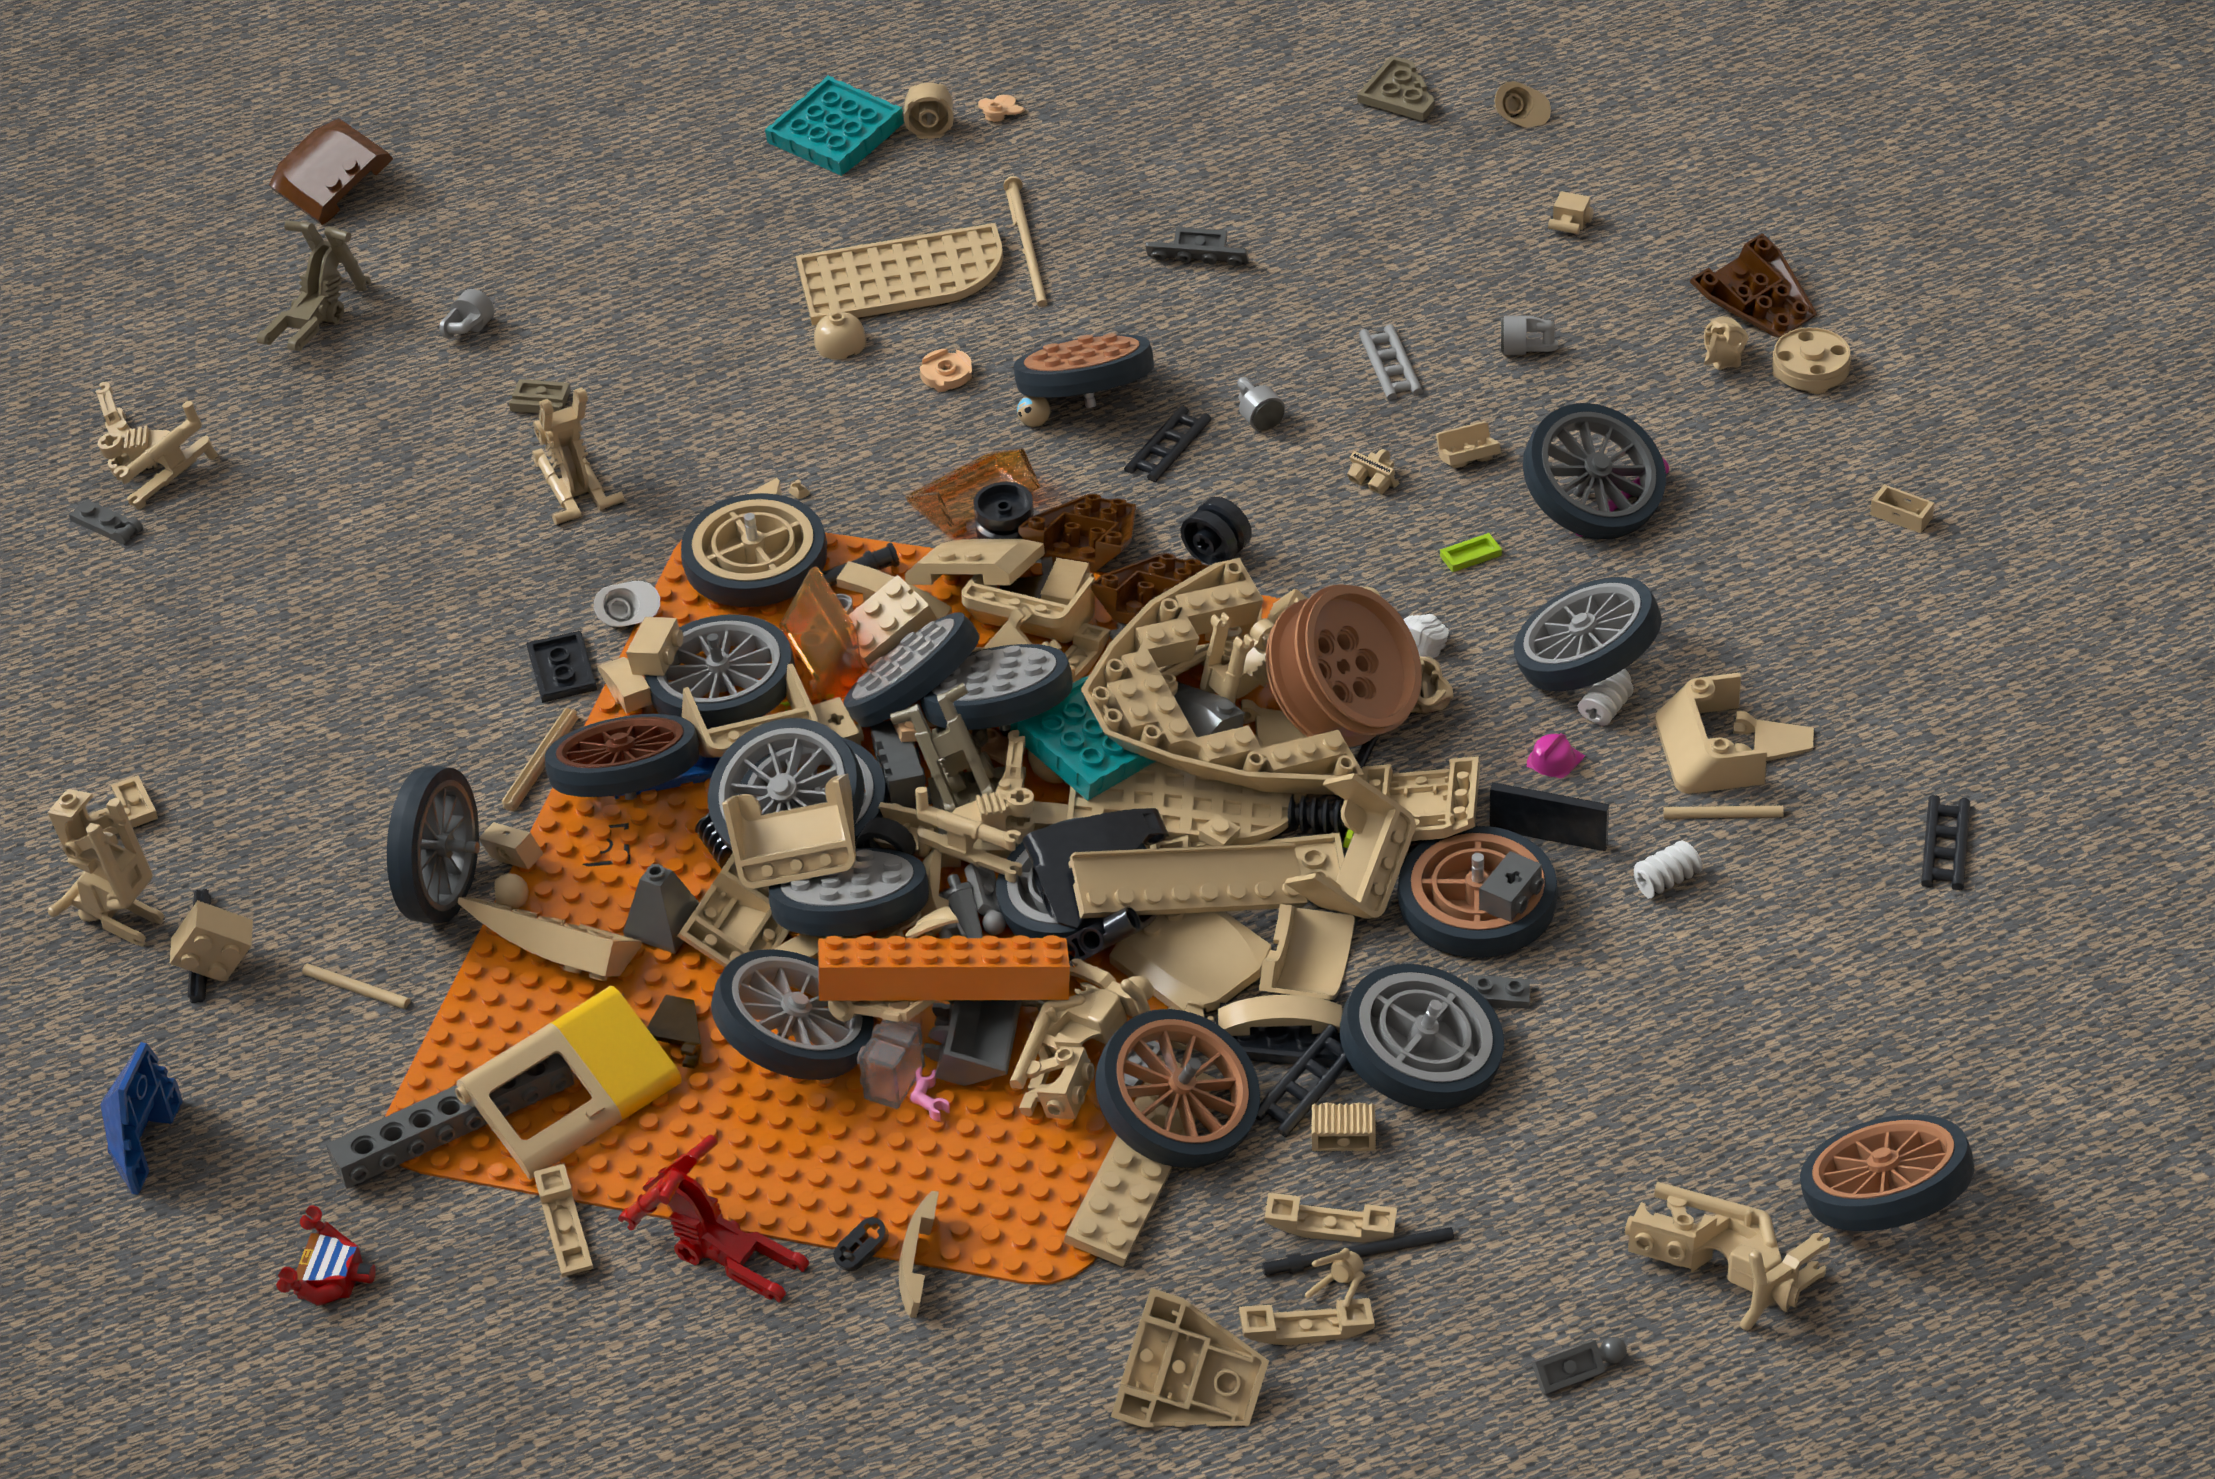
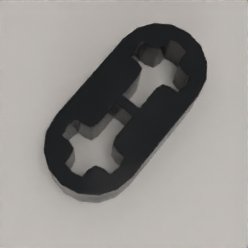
[833,1217,889,1271]

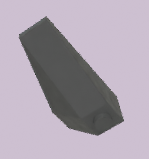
[1174,681,1245,737]

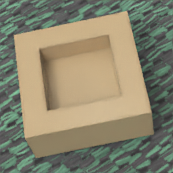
[1198,813,1241,846]

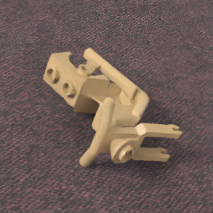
[48,789,165,947]
[1009,958,1154,1119]
[1625,1182,1830,1331]

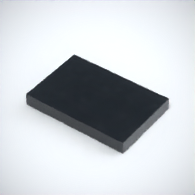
[526,631,597,703]

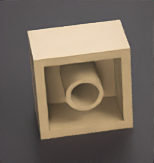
[170,900,253,981]

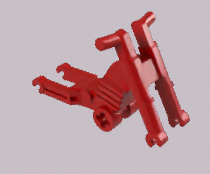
[618,1134,810,1302]

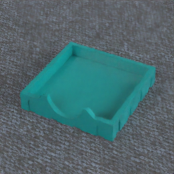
[765,76,905,176]
[1010,676,1156,801]

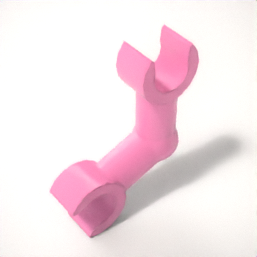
[910,1067,950,1121]

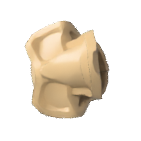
[1704,316,1749,370]
[1411,656,1453,714]

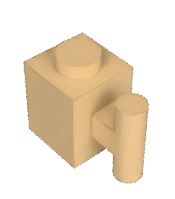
[1548,191,1594,234]

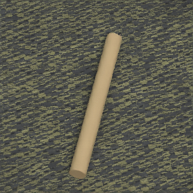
[1663,806,1784,819]
[302,963,411,1009]

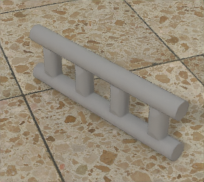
[1359,324,1423,400]

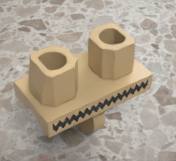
[1347,449,1400,495]

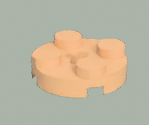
[920,349,972,392]

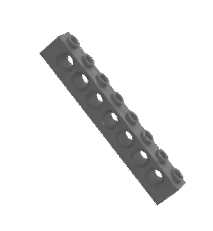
[326,1053,574,1189]

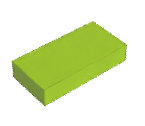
[1440,533,1502,573]

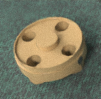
[1772,327,1851,394]

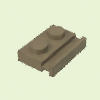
[509,379,571,413]

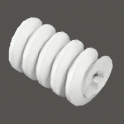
[1577,669,1634,726]
[1634,841,1702,899]

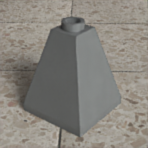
[623,864,699,954]

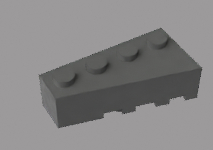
[870,720,932,809]

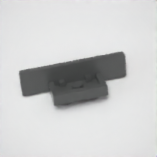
[1145,227,1249,266]

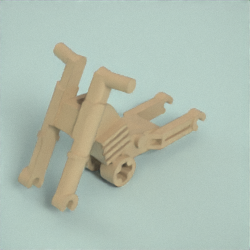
[95,382,218,510]
[532,387,625,525]
[1199,612,1274,704]
[915,730,1035,883]

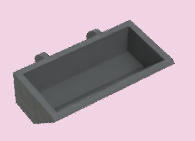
[924,1000,1022,1086]

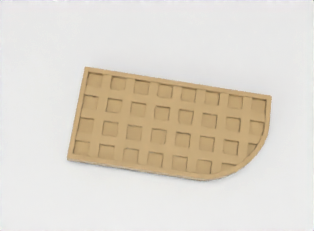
[796,223,1003,325]
[1067,761,1307,846]

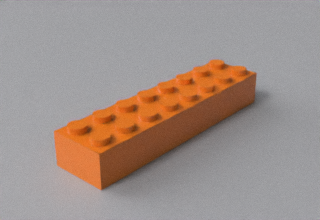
[818,935,1070,1001]

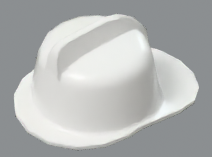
[594,581,660,628]

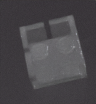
[857,1020,925,1109]

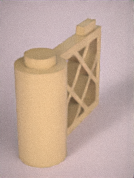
[828,1000,937,1022]

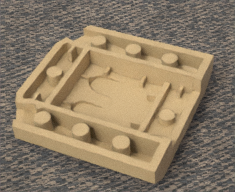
[905,539,1045,585]
[1362,756,1480,841]
[1109,911,1271,1012]

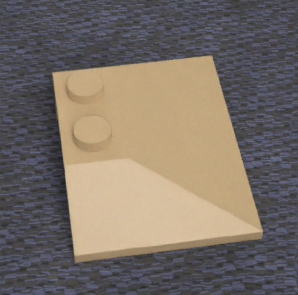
[677,853,790,967]

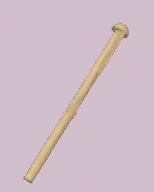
[1003,176,1047,307]

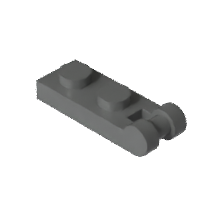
[69,499,143,545]

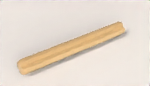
[502,708,578,811]

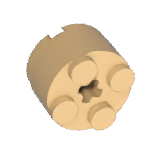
[904,83,953,139]

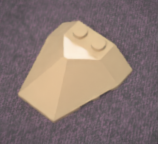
[1111,1288,1269,1427]

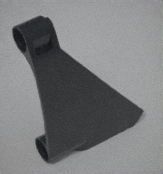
[1022,808,1169,930]
[1066,906,1158,966]

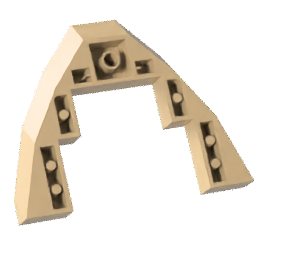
[1081,558,1364,795]

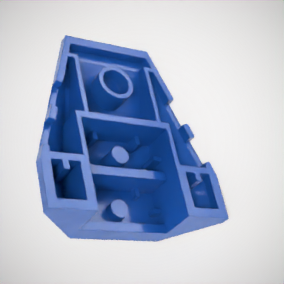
[100,1042,183,1195]

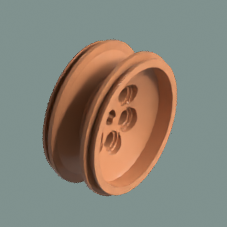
[1265,584,1422,748]

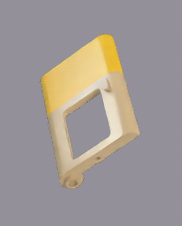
[455,986,682,1180]

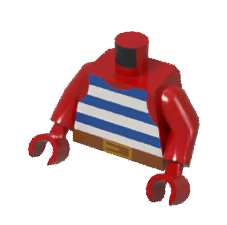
[276,1205,376,1306]

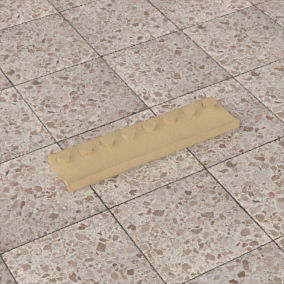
[1068,843,1308,918]

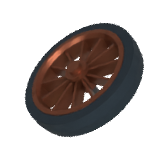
[545,714,700,800]

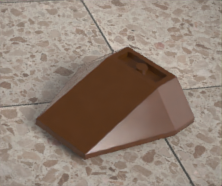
[1690,233,1817,338]
[1018,494,1136,572]
[1091,553,1210,624]

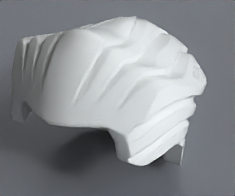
[1403,614,1449,658]

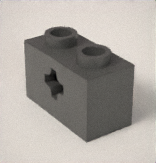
[1479,851,1544,922]

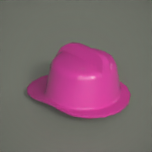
[1527,733,1585,779]

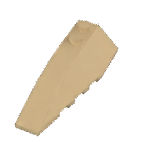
[458,897,642,981]

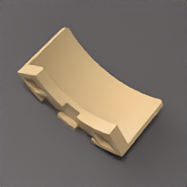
[1259,904,1355,1000]

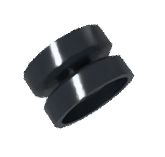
[973,481,1034,539]
[1180,497,1252,565]

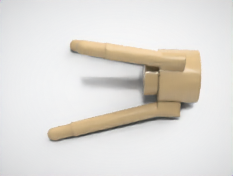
[1305,1248,1365,1308]

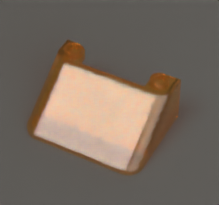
[905,448,1041,537]
[779,567,863,703]

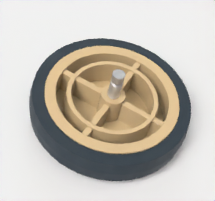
[681,493,827,607]

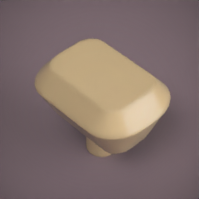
[789,480,810,499]

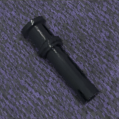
[815,542,900,591]

